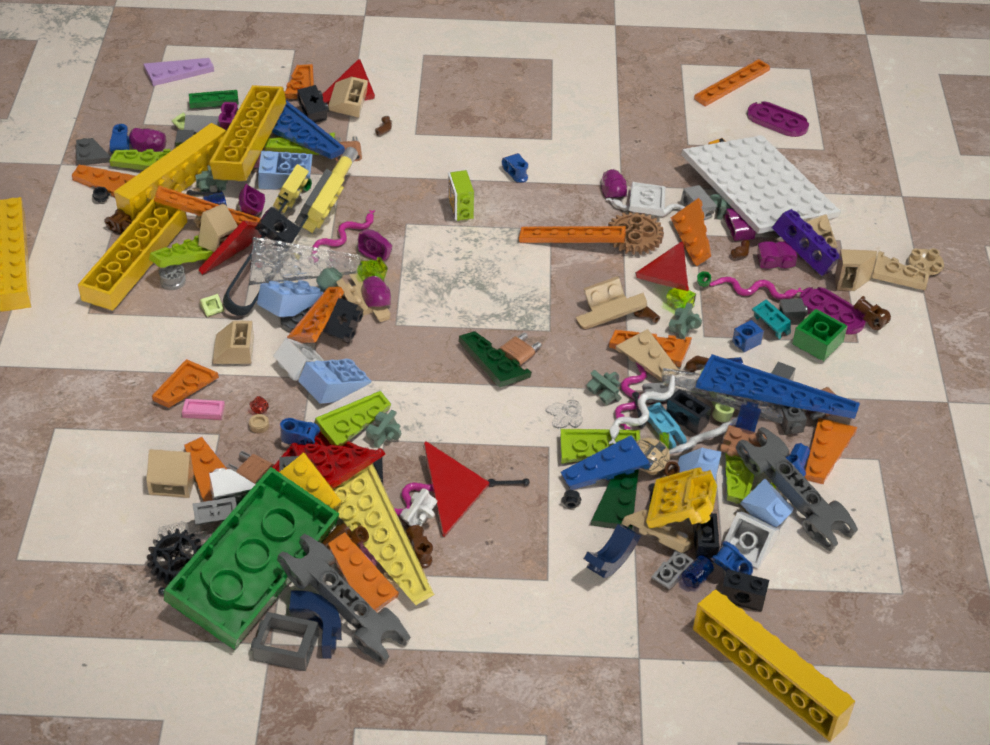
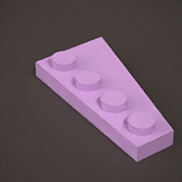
[144,58,214,86]

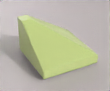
[171,112,186,130]
[200,294,225,317]

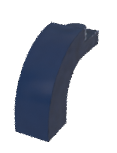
[583,524,641,578]
[289,590,342,659]

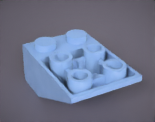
[258,151,312,190]
[257,280,323,317]
[299,358,371,404]

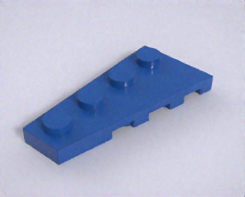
[561,435,651,490]

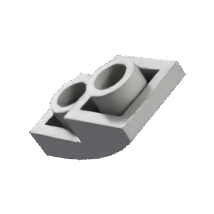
[652,551,695,590]

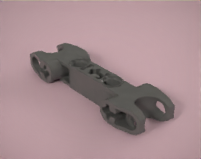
[736,427,858,551]
[277,534,411,665]

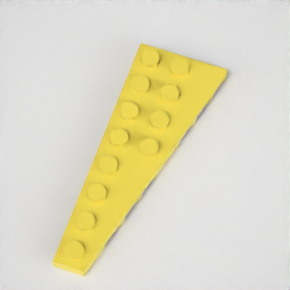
[333,463,435,605]

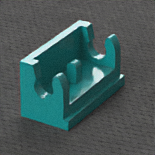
[752,299,791,339]

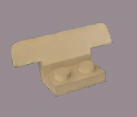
[336,273,391,322]
[576,276,647,329]

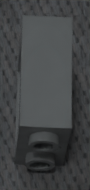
[251,612,319,671]

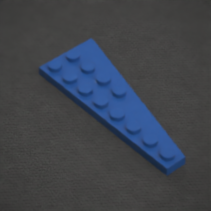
[272,100,345,159]
[695,354,860,419]

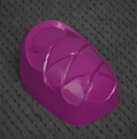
[129,128,167,152]
[601,169,627,198]
[238,183,265,216]
[357,229,393,262]
[361,276,391,307]

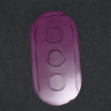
[747,101,809,137]
[800,287,866,335]

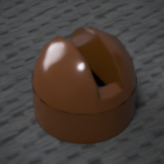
[662,461,680,476]
[350,526,369,545]

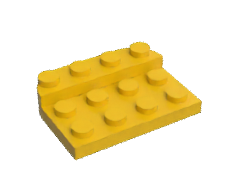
[646,467,717,529]

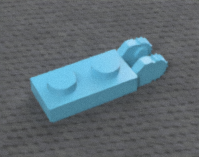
[647,402,687,449]

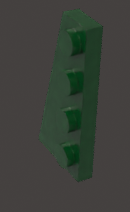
[458,331,532,388]
[591,469,639,530]

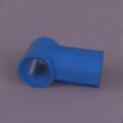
[786,443,810,476]

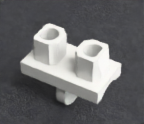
[400,488,437,526]

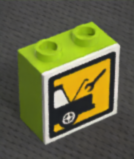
[448,170,474,221]

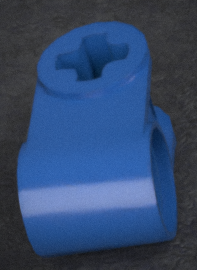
[110,124,130,154]
[502,153,528,183]
[280,418,320,445]
[712,541,753,575]

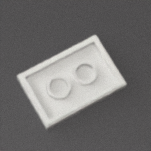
[629,182,666,216]

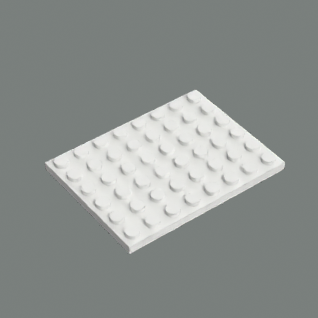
[681,135,841,234]

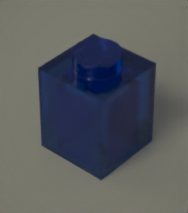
[735,401,762,432]

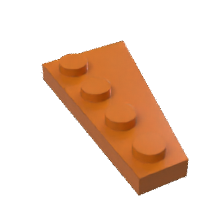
[72,164,135,197]
[670,198,711,266]
[287,287,344,343]
[609,330,692,368]
[804,418,857,484]
[184,437,227,502]
[327,532,399,615]

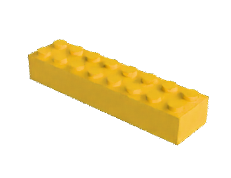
[209,85,286,181]
[114,123,226,221]
[0,197,31,312]
[78,197,188,311]
[693,589,855,742]

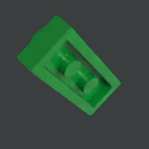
[189,90,239,109]

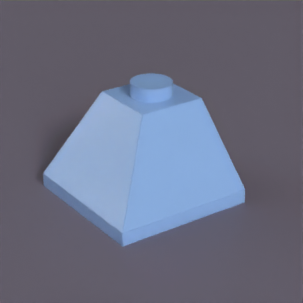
[678,448,722,481]
[740,479,794,527]

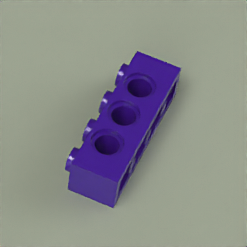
[771,209,839,276]

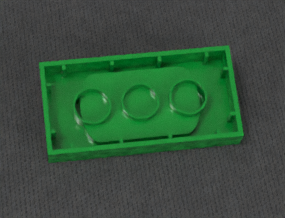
[163,467,340,650]

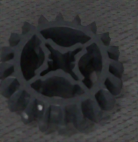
[147,528,202,586]

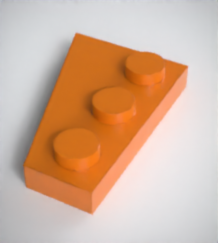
[284,64,314,99]
[152,359,219,408]

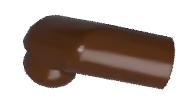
[375,116,392,136]
[731,240,750,258]
[633,306,660,323]
[685,355,709,374]

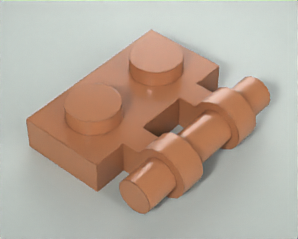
[720,425,767,457]

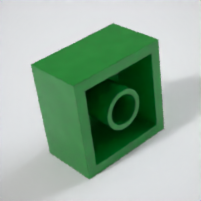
[792,309,847,362]

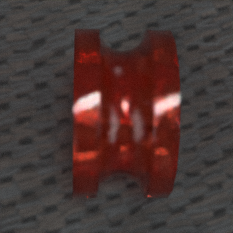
[249,396,269,415]

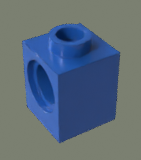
[732,320,764,352]

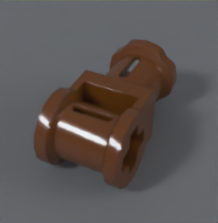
[104,209,133,233]
[853,296,891,330]
[405,525,433,568]

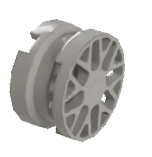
[159,265,186,290]

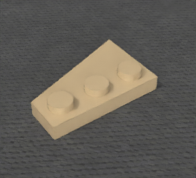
[872,251,929,290]
[616,329,679,383]
[622,510,694,553]

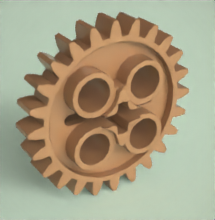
[608,211,664,255]

